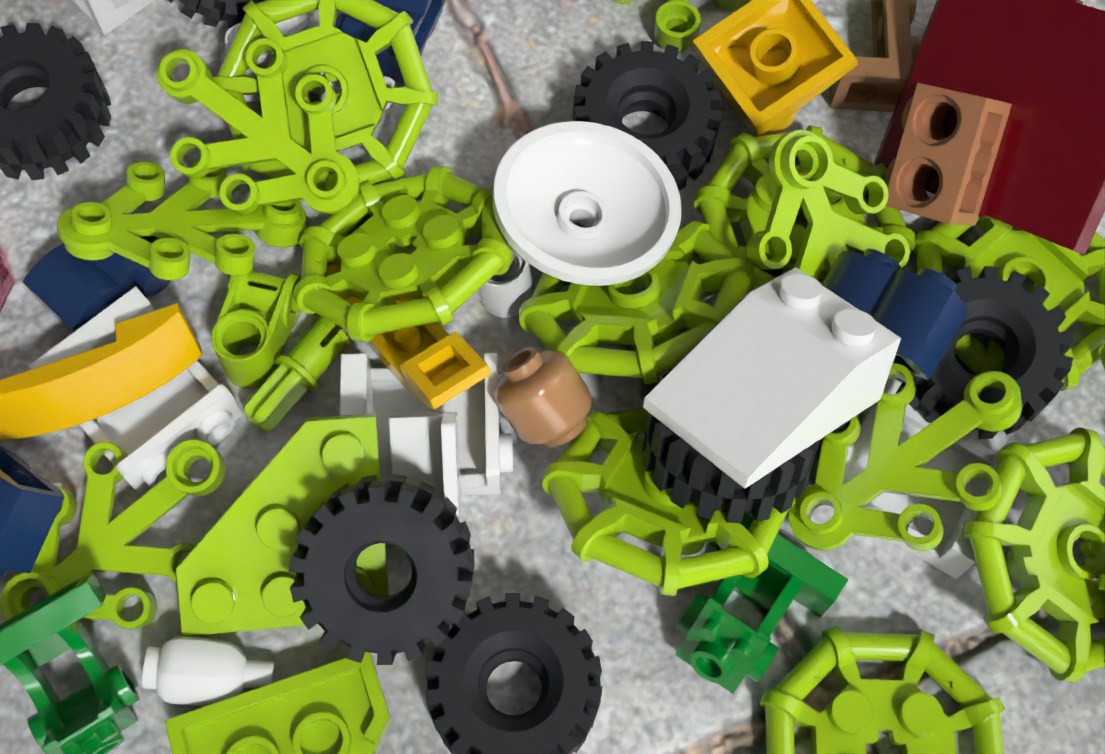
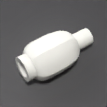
[142,636,275,706]

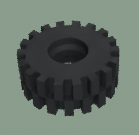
[0,23,111,180]
[572,41,722,191]
[897,266,1074,439]
[642,369,820,523]
[289,474,475,665]
[425,593,603,754]

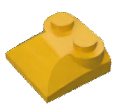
[693,0,858,136]

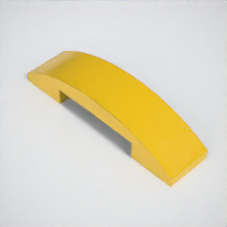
[326,263,491,410]
[0,303,203,441]

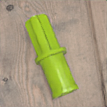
[242,317,350,433]

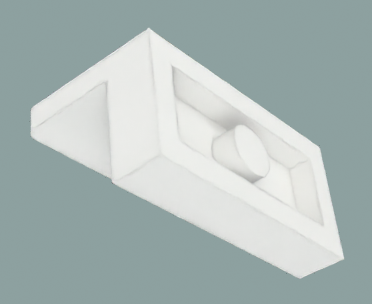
[389,412,462,550]

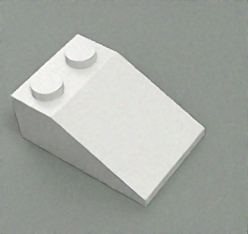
[643,267,901,489]

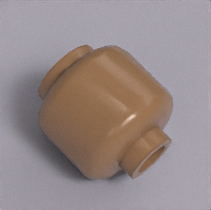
[494,347,593,448]

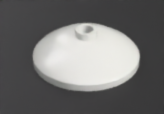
[492,121,681,286]

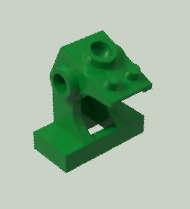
[675,513,848,694]
[0,571,140,754]

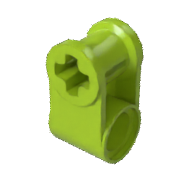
[211,267,301,389]

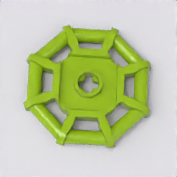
[211,0,439,191]
[694,125,915,292]
[293,166,513,342]
[913,216,1105,391]
[519,220,756,384]
[542,407,796,596]
[963,427,1105,683]
[759,626,1006,754]

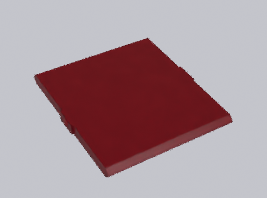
[873,0,1105,254]

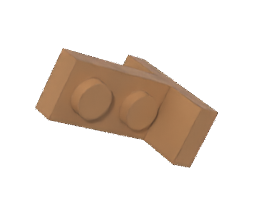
[830,0,919,112]

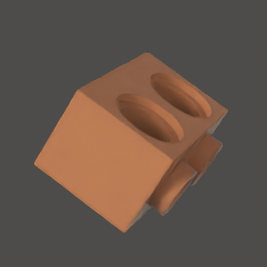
[885,83,1012,226]

